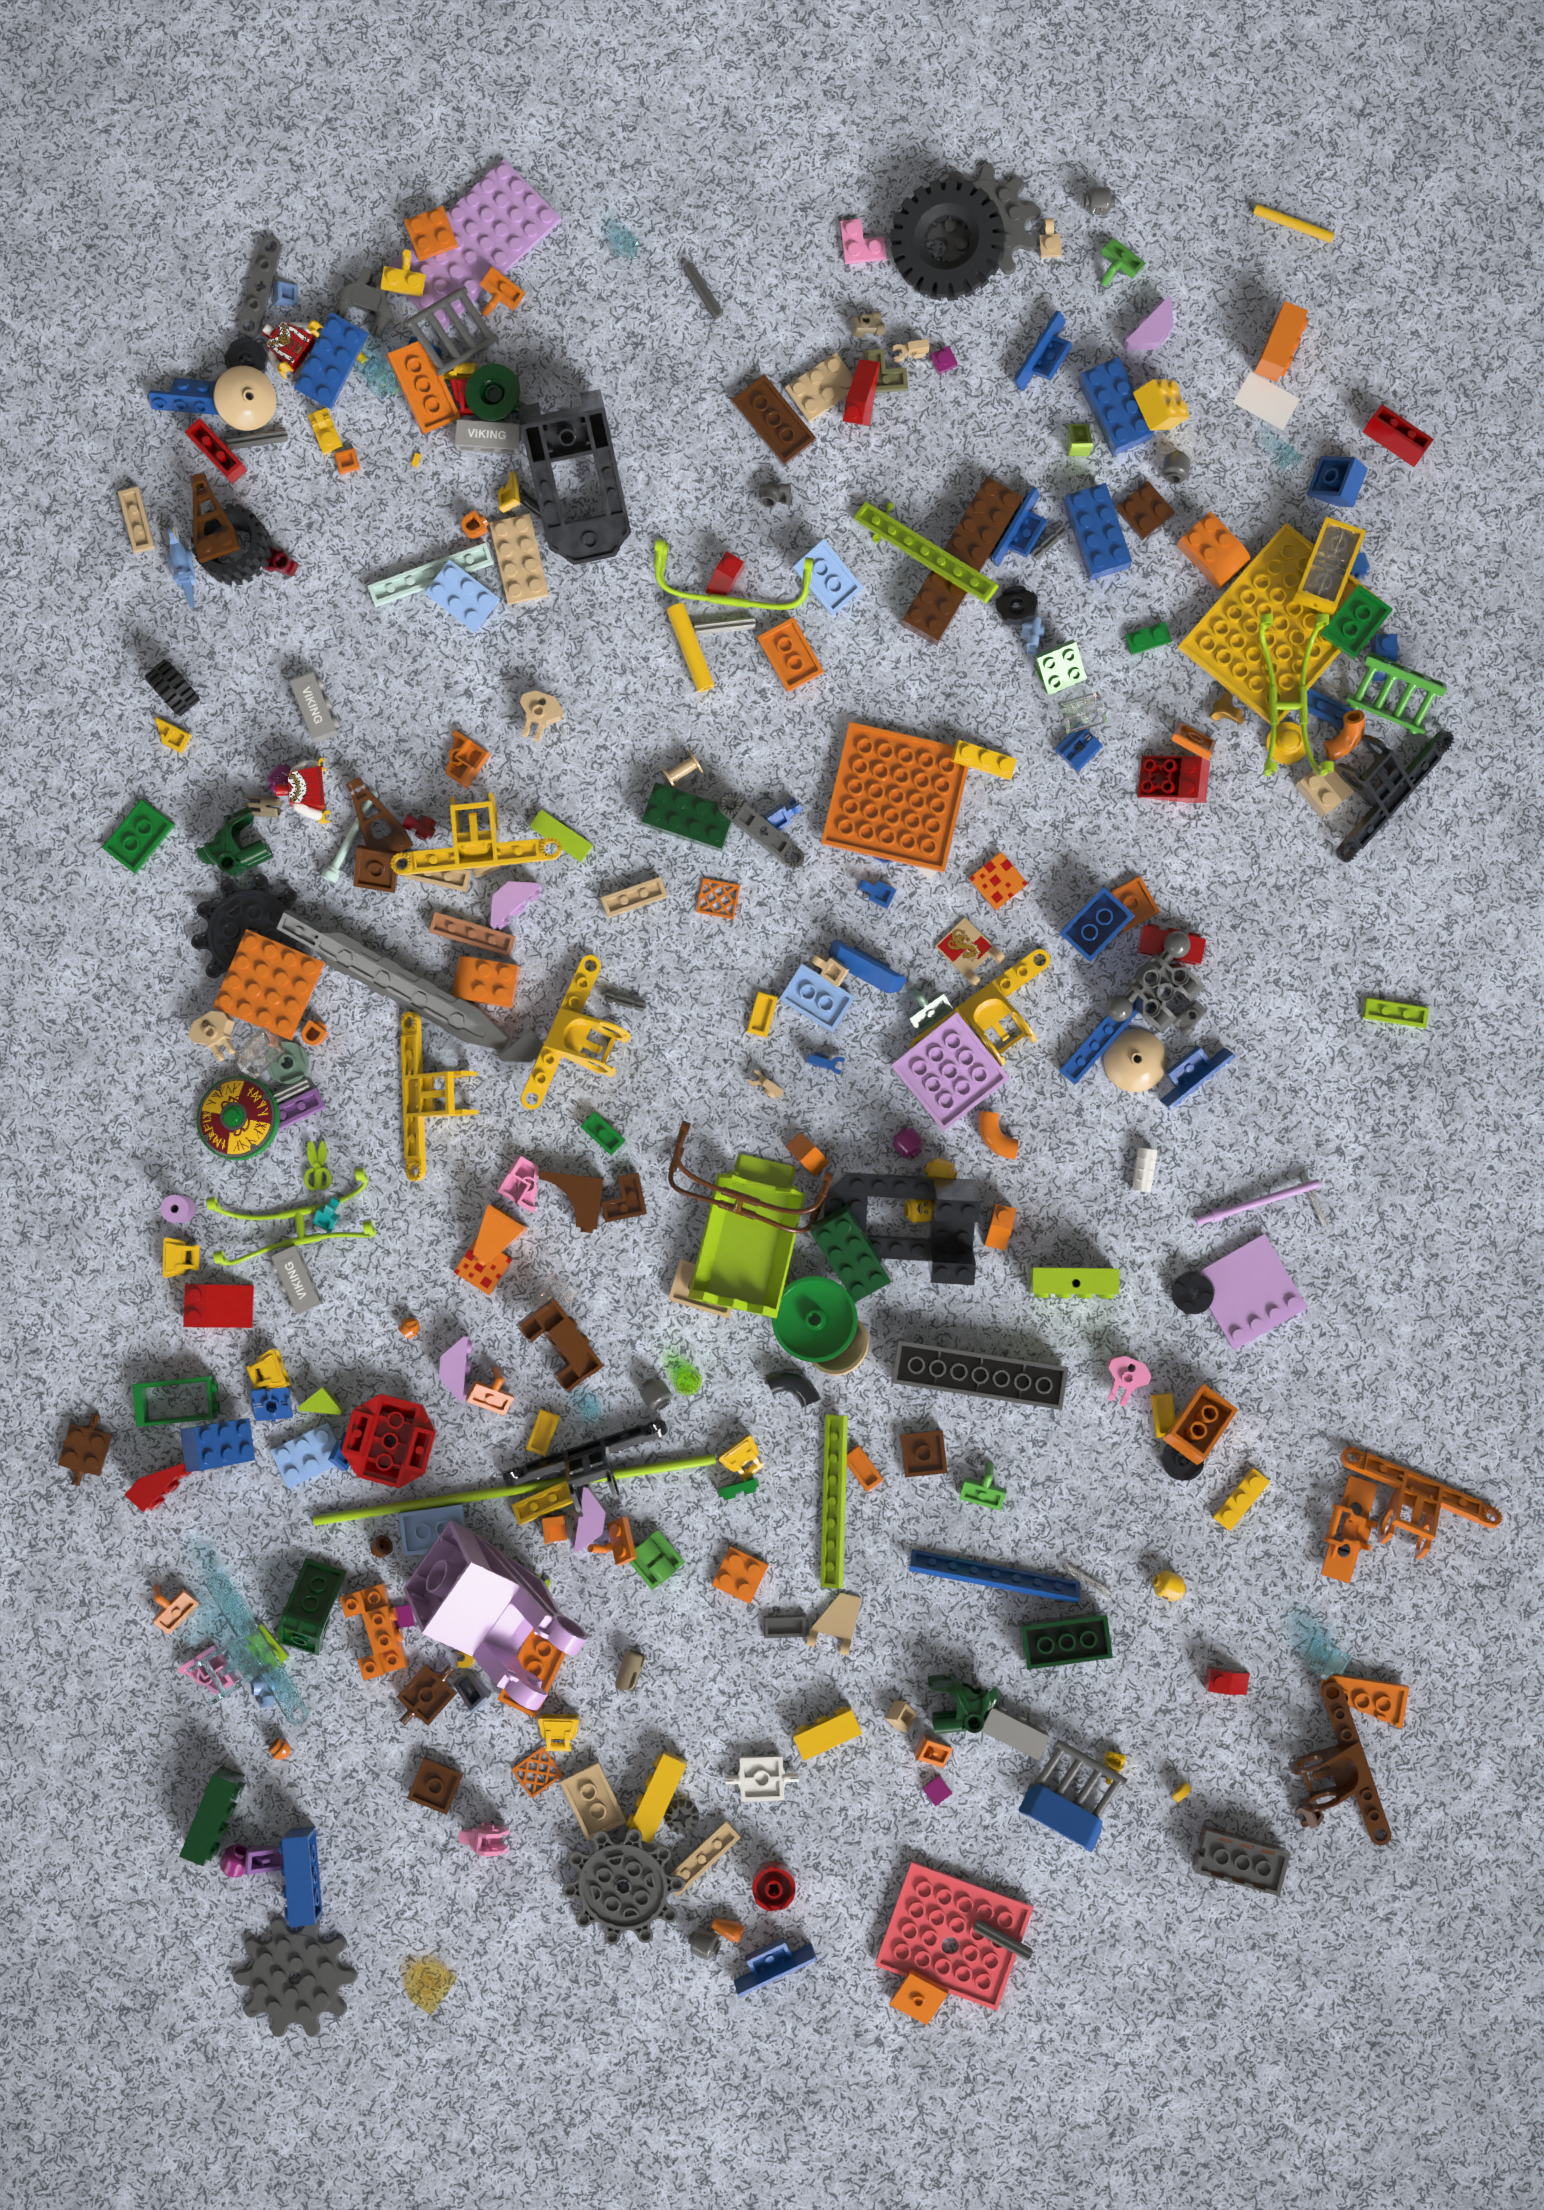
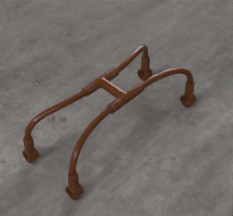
[668,1120,834,1233]

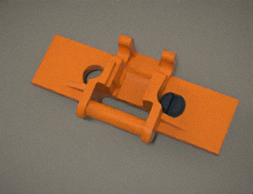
[1320,1475,1378,1584]

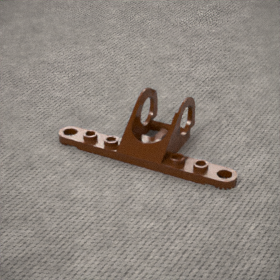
[1288,1680,1392,1846]

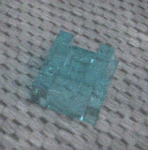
[613,230,639,260]
[1278,444,1303,471]
[580,1401,602,1423]

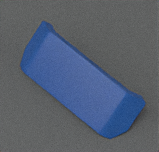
[828,940,907,993]
[1019,1784,1102,1852]

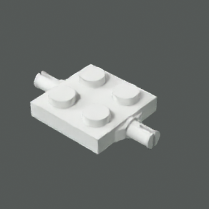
[725,1755,799,1802]

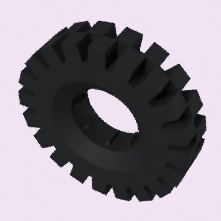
[890,178,1006,301]

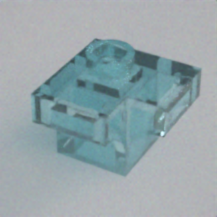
[361,355,400,400]
[1304,1637,1351,1680]

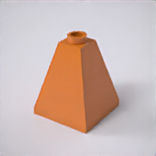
[473,1204,529,1266]

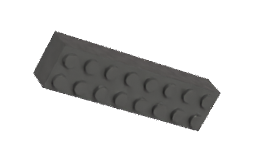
[891,1340,1069,1410]

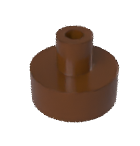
[370,1535,393,1558]

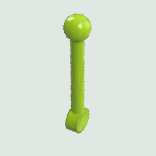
[872,502,894,543]

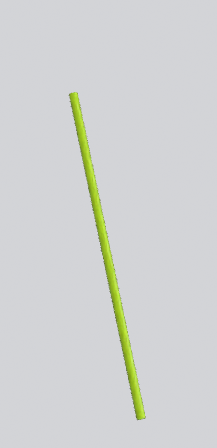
[313,1454,716,1526]

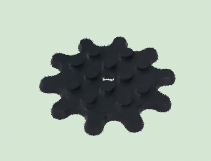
[191,874,311,979]

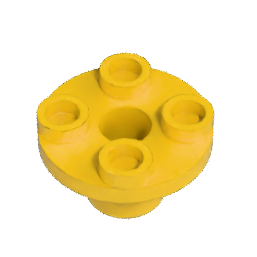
[1266,722,1309,765]

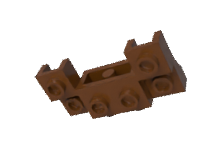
[516,1298,604,1392]

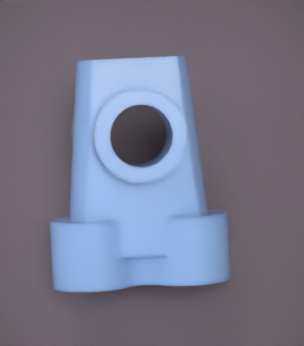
[1022,617,1045,655]
[250,1673,275,1708]

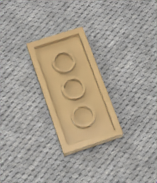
[490,514,549,605]

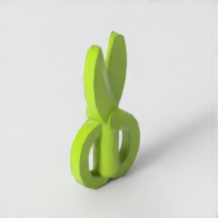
[304,1141,332,1191]

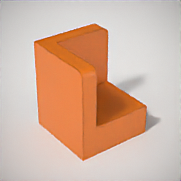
[542,1514,568,1544]

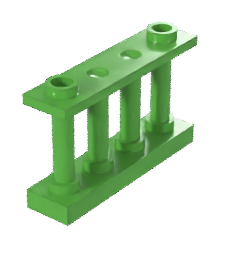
[1346,651,1447,735]

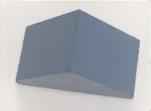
[453,1669,491,1713]

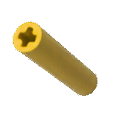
[667,603,715,693]

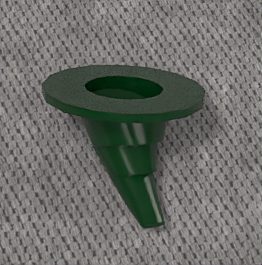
[465,363,526,421]

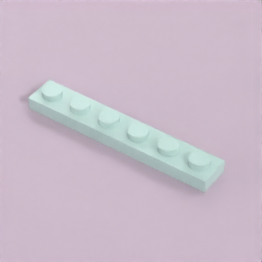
[368,543,494,607]

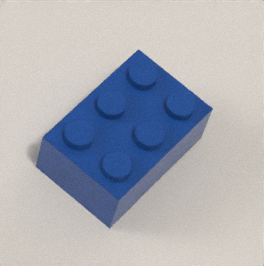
[1059,887,1135,962]
[180,1418,255,1472]

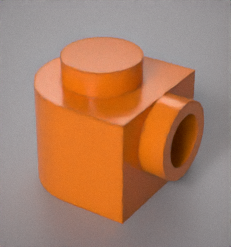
[461,510,489,539]
[301,1020,329,1046]

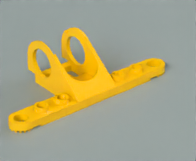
[391,793,562,875]
[910,949,1050,1066]
[520,955,631,1110]
[400,1012,479,1181]

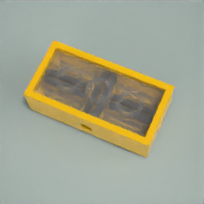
[1293,516,1366,616]

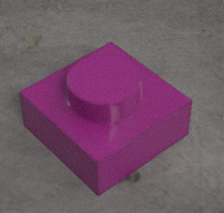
[930,346,958,375]

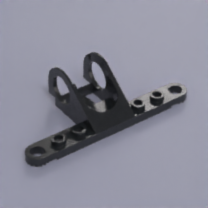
[1336,730,1454,863]
[503,1420,668,1517]

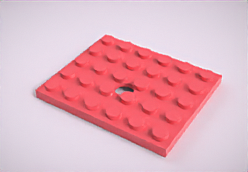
[874,1861,1034,2011]

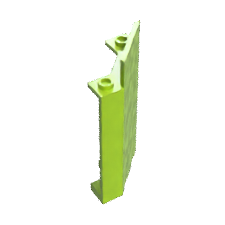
[688,1154,806,1319]

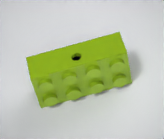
[1029,1267,1119,1299]

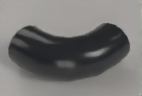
[765,1370,821,1407]

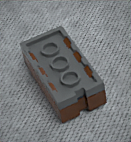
[1191,1825,1291,1897]

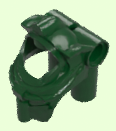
[195,806,274,877]
[928,1672,998,1734]

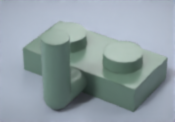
[907,987,954,1034]

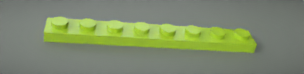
[853,501,998,604]
[820,1414,848,1589]

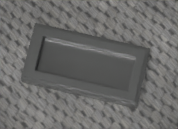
[763,1614,807,1639]

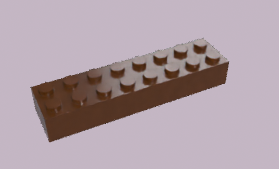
[901,476,1023,646]

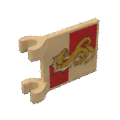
[935,917,1005,988]

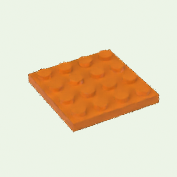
[213,929,325,1041]

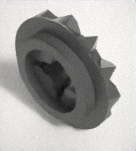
[665,1799,699,1834]

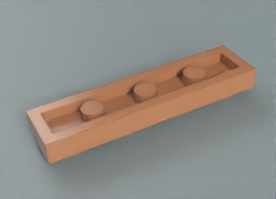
[429,912,516,957]

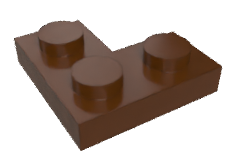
[601,1172,647,1223]

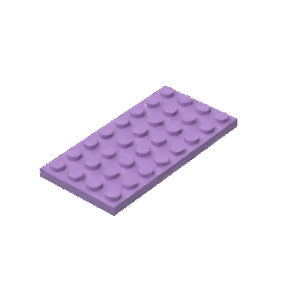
[388,159,562,330]

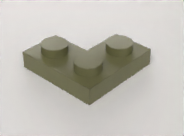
[863,349,908,393]

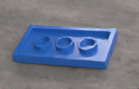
[294,312,369,409]

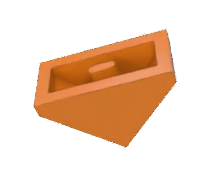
[785,1132,830,1177]
[914,1733,953,1768]

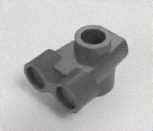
[758,482,793,508]
[1172,1001,1207,1037]

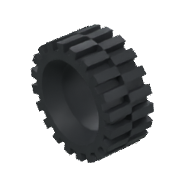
[191,504,272,586]

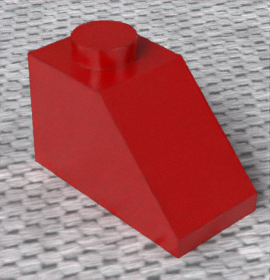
[705,551,745,596]
[1204,1666,1250,1695]

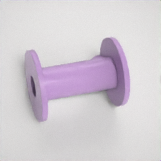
[160,1195,196,1223]

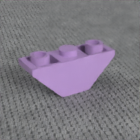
[1123,296,1173,350]
[490,881,543,930]
[439,1336,473,1401]
[571,1485,607,1552]

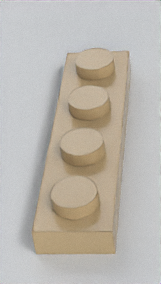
[669,1820,741,1897]

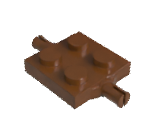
[58,1413,113,1486]
[397,1664,458,1726]

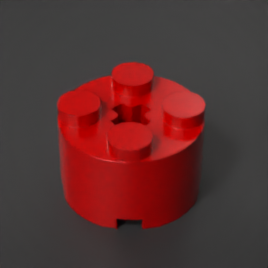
[752,1861,796,1911]

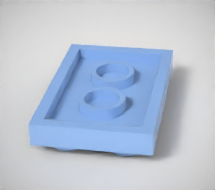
[791,539,863,616]
[424,559,501,633]
[779,964,855,1033]
[270,1422,338,1489]
[398,1504,466,1556]

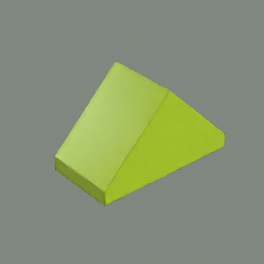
[1068,423,1093,456]
[298,1386,345,1415]

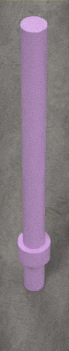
[1195,1179,1321,1225]

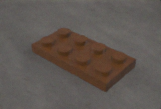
[731,374,817,466]

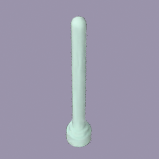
[320,791,378,884]

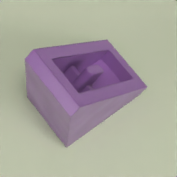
[245,1845,284,1875]

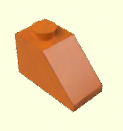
[984,1204,1017,1250]

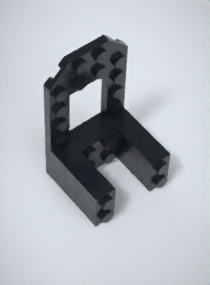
[518,389,631,565]
[824,1172,981,1285]

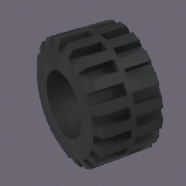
[145,659,200,717]

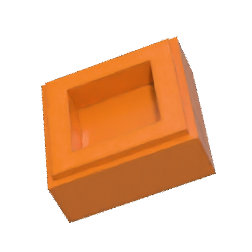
[334,448,360,475]

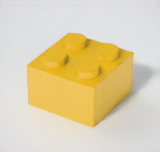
[1133,379,1190,431]

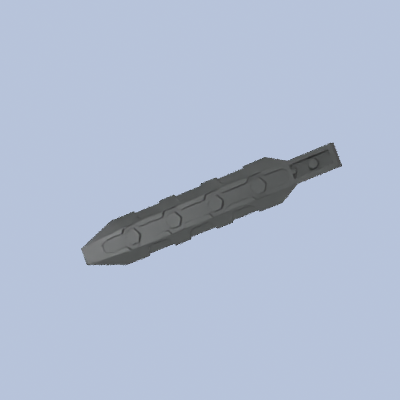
[277,909,508,1050]

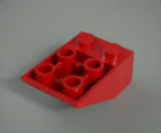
[1137,755,1210,803]
[124,1462,192,1512]

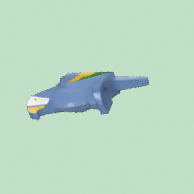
[167,526,196,607]

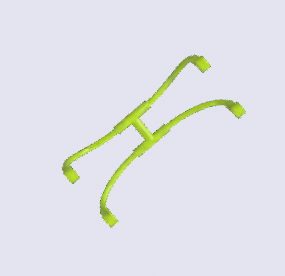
[653,538,814,610]
[1259,614,1334,777]
[206,1167,377,1266]

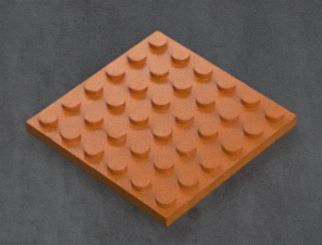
[821,722,969,873]

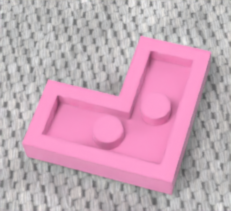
[840,219,887,264]

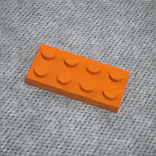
[386,341,461,435]
[497,1628,566,1718]

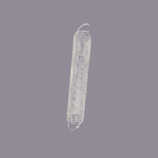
[1302,1175,1330,1232]
[1061,1562,1116,1599]

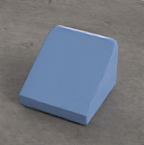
[273,281,298,306]

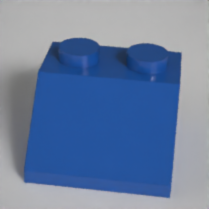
[1307,456,1368,507]

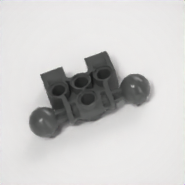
[1106,931,1205,1034]

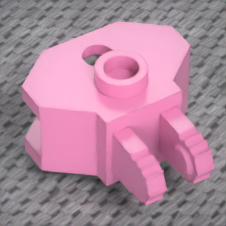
[1106,1355,1152,1406]
[458,1823,510,1856]

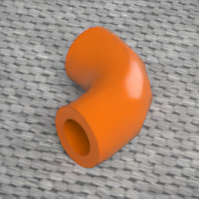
[1324,710,1365,761]
[978,1111,1018,1160]

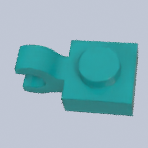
[312,1196,341,1233]

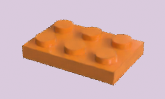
[757,617,824,693]

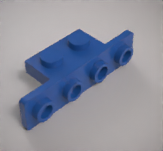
[1014,310,1072,391]
[149,378,219,415]
[991,486,1048,567]
[1160,1045,1235,1109]
[734,1937,817,1997]

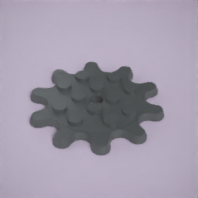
[928,164,1041,275]
[562,1828,685,1945]
[234,1916,358,2037]

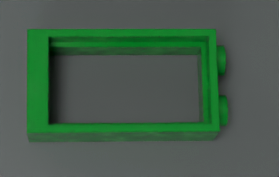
[132,1375,220,1427]

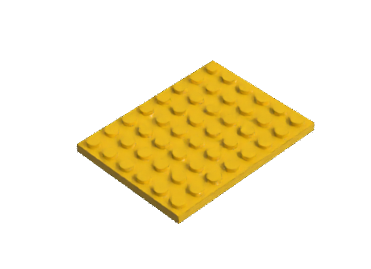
[1178,523,1384,727]

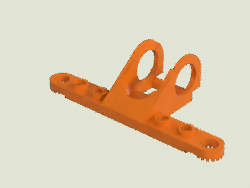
[1340,1446,1503,1560]

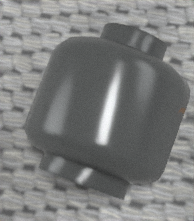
[1084,186,1115,215]
[1162,451,1191,484]
[640,1378,672,1411]
[688,1927,722,1960]

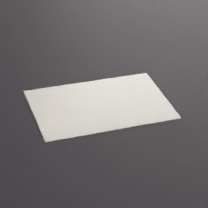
[1233,371,1300,430]

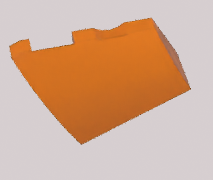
[445,730,491,789]

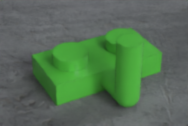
[1100,238,1146,286]
[959,1461,1007,1510]

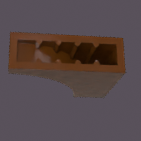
[539,1171,605,1233]

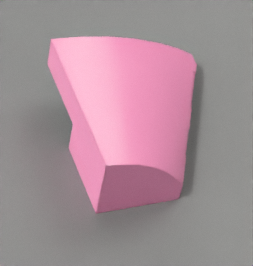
[496,1155,539,1213]
[177,1644,239,1695]

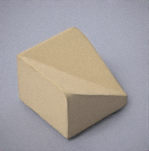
[885,1701,917,1732]

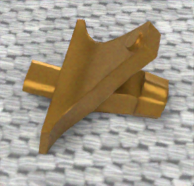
[1209,690,1245,725]

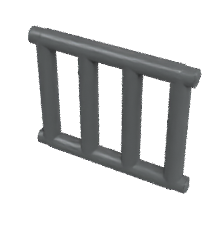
[404,286,499,376]
[1027,1740,1128,1818]

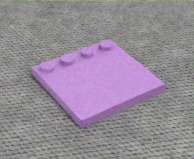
[890,1012,1010,1131]
[1197,1234,1308,1350]

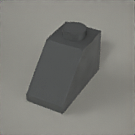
[498,1029,543,1064]

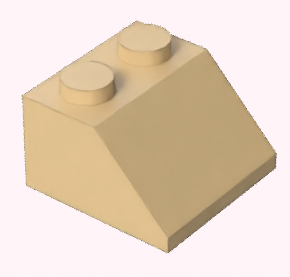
[1294,760,1354,818]

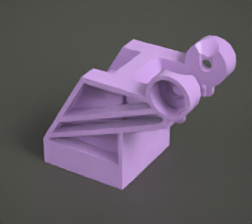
[403,1520,588,1710]

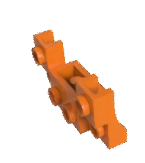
[339,1582,409,1681]

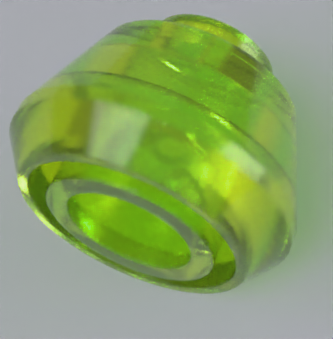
[673,1367,702,1396]

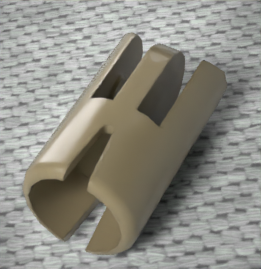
[242,794,282,818]
[615,1649,646,1691]

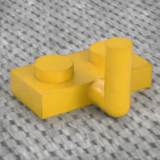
[381,249,426,297]

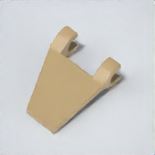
[806,1593,861,1655]

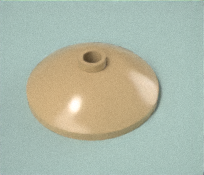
[213,366,277,431]
[1103,1029,1167,1092]
[811,1319,869,1375]

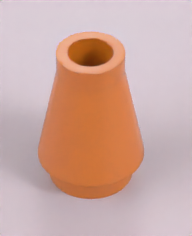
[711,1917,745,1943]

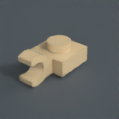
[1039,218,1062,258]
[892,339,930,363]
[811,953,850,987]
[747,1070,784,1099]

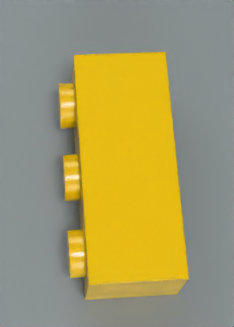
[793,1706,863,1761]

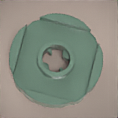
[266,1041,310,1084]

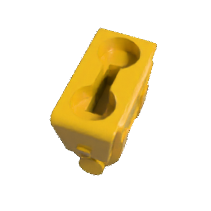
[163,1237,200,1278]
[246,1348,291,1389]
[718,1433,764,1481]
[538,1713,580,1752]

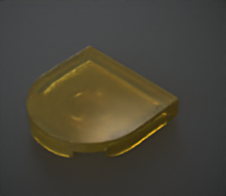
[405,1961,457,2015]

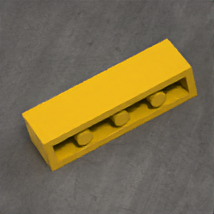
[626,1750,687,1844]

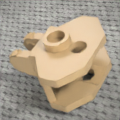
[520,690,564,742]
[188,1011,236,1062]

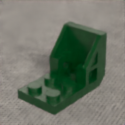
[278,1558,346,1656]

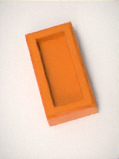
[847,1445,884,1492]

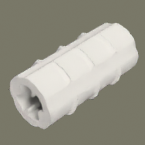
[1132,1148,1157,1193]

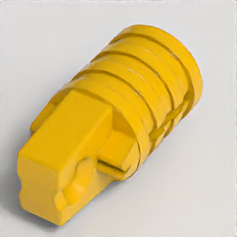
[442,362,478,380]

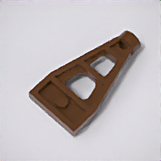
[190,473,241,563]
[346,777,414,852]

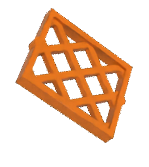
[696,878,740,920]
[511,1746,563,1799]

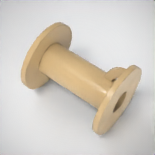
[660,750,703,789]

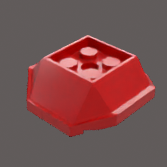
[341,1393,437,1488]

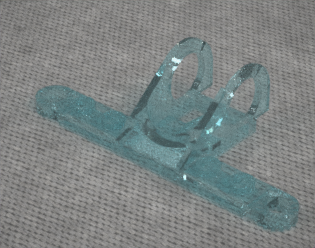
[186,1573,309,1725]

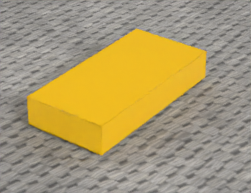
[746,991,778,1038]
[1150,1393,1176,1438]
[526,1409,560,1456]

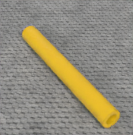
[1253,204,1335,243]

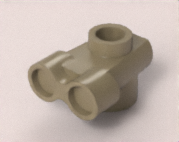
[850,311,886,338]

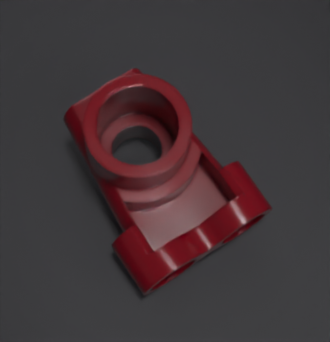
[262,546,299,577]
[402,814,437,841]

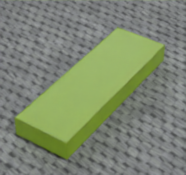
[529,810,593,863]
[1362,997,1429,1029]

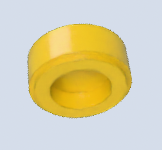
[1171,1782,1192,1803]

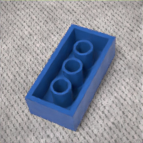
[1078,357,1154,456]
[1063,483,1132,581]
[279,1827,323,1927]

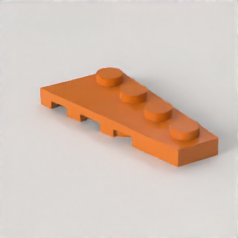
[1319,1672,1409,1729]

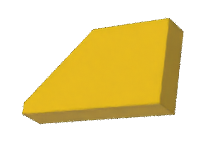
[498,471,520,513]
[155,717,192,754]

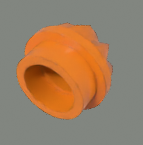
[398,1317,420,1339]
[268,1737,291,1760]

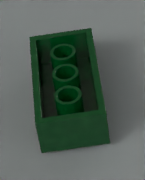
[642,782,733,852]
[810,1204,892,1303]
[1019,1611,1113,1670]
[179,1766,246,1866]

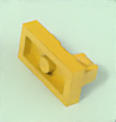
[308,407,343,455]

